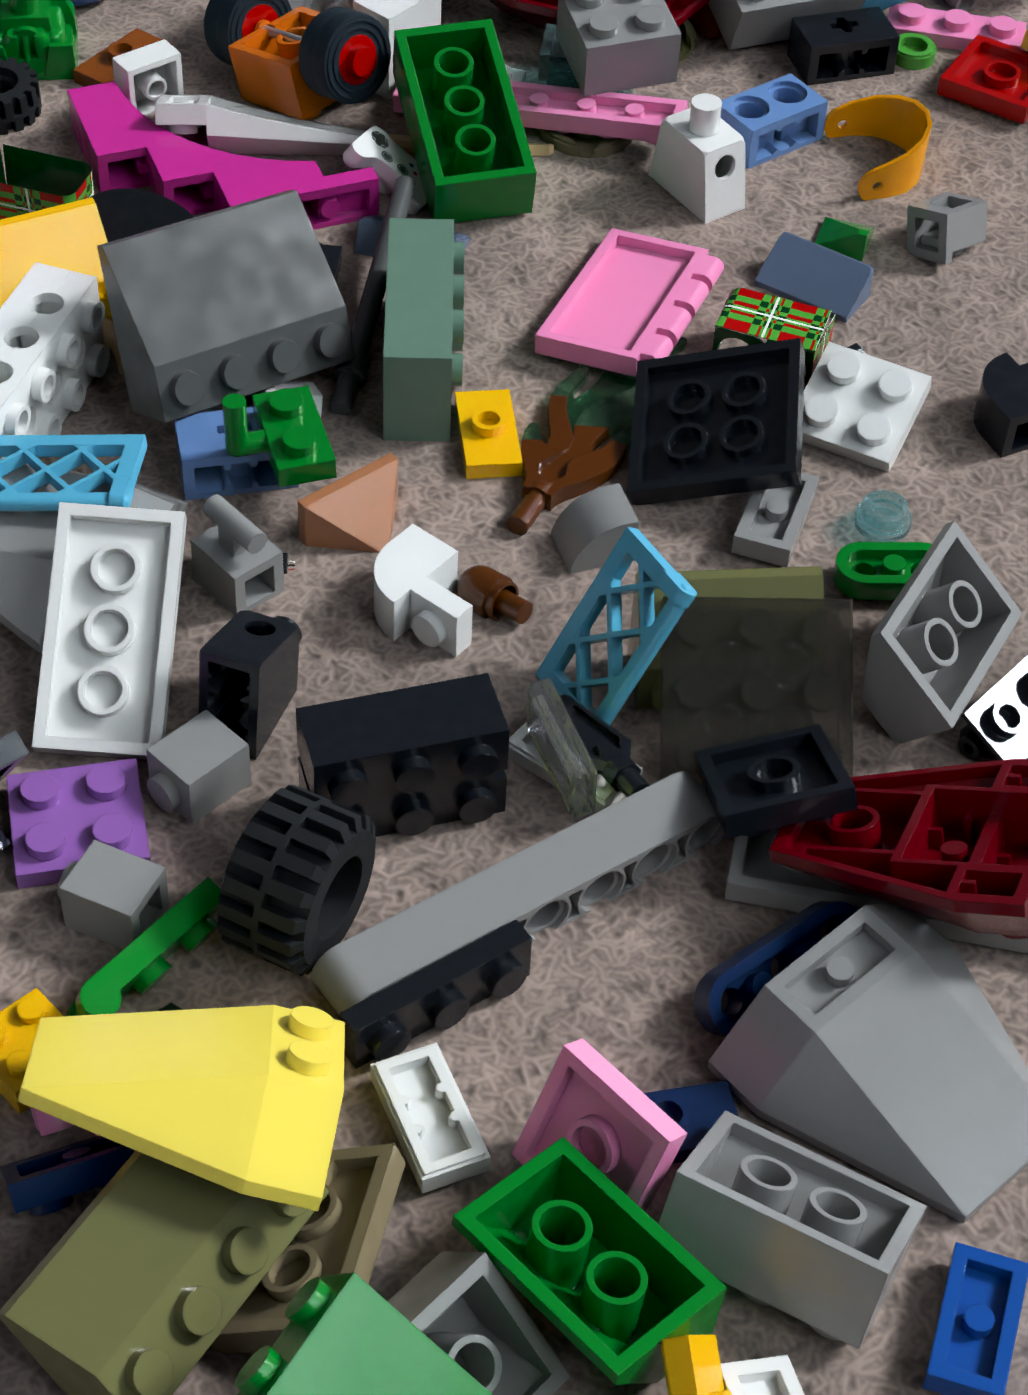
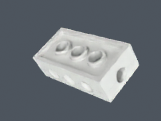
[0,262,110,460]

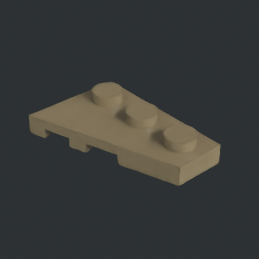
[209,1143,406,1354]

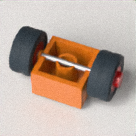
[204,0,391,121]

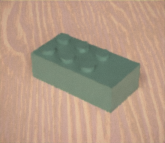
[383,218,465,442]

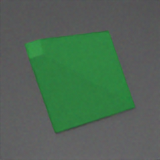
[815,217,874,261]

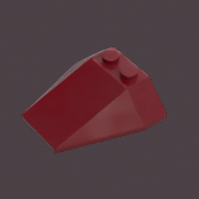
[769,759,1028,939]

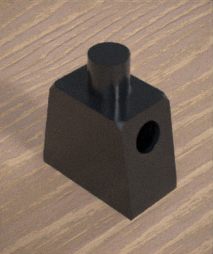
[198,610,302,760]

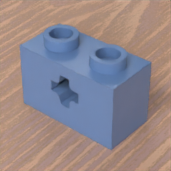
[174,407,299,500]

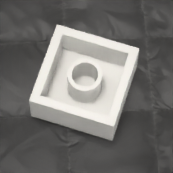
[112,39,184,116]

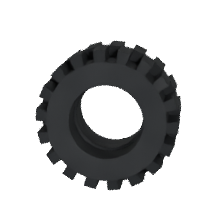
[217,785,376,976]

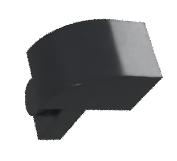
[974,353,1028,458]

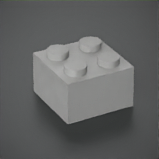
[556,0,681,97]

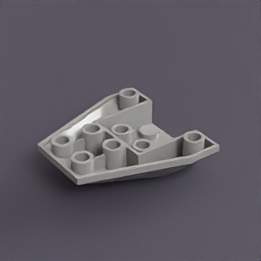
[707,904,1028,1223]

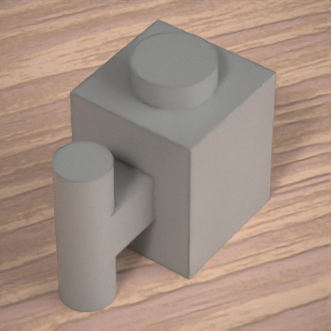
[190,494,285,616]

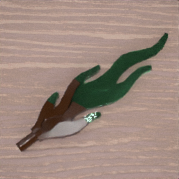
[506,337,687,536]

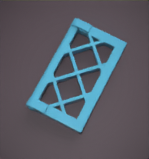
[0,434,148,511]
[536,527,697,725]

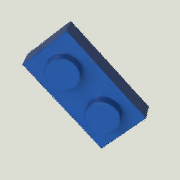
[922,1242,1028,1395]

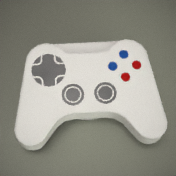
[343,126,427,215]

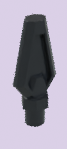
[548,694,650,797]

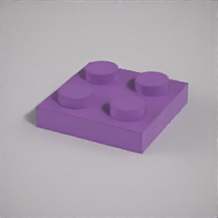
[6,758,151,889]

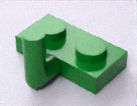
[222,386,337,488]

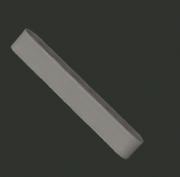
[311,771,726,1017]

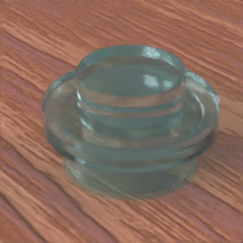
[854,490,912,542]

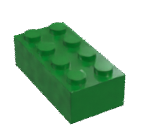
[393,19,537,223]

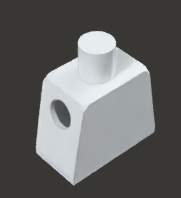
[649,93,745,224]

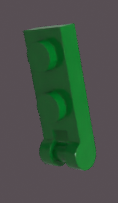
[66,877,220,1016]

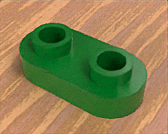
[833,542,932,600]

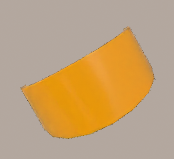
[824,95,932,200]

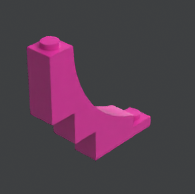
[67,81,379,230]

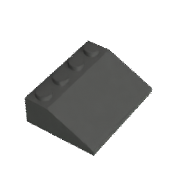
[97,190,355,423]

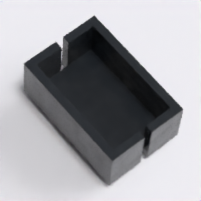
[296,673,510,837]

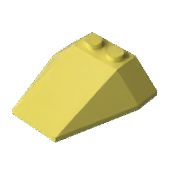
[17,1005,345,1211]

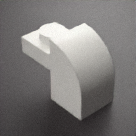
[374,524,473,657]

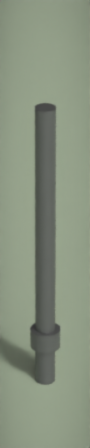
[329,175,416,416]

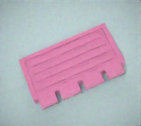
[535,228,724,377]

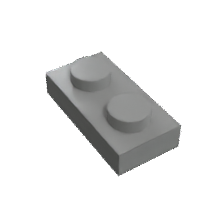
[731,472,819,567]

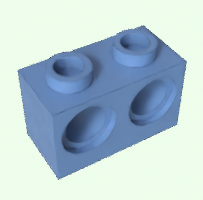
[720,73,828,169]

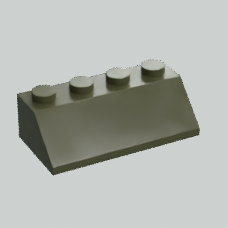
[0,1151,329,1395]

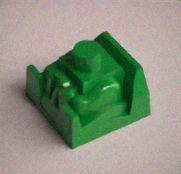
[0,0,78,80]

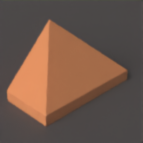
[298,453,398,553]

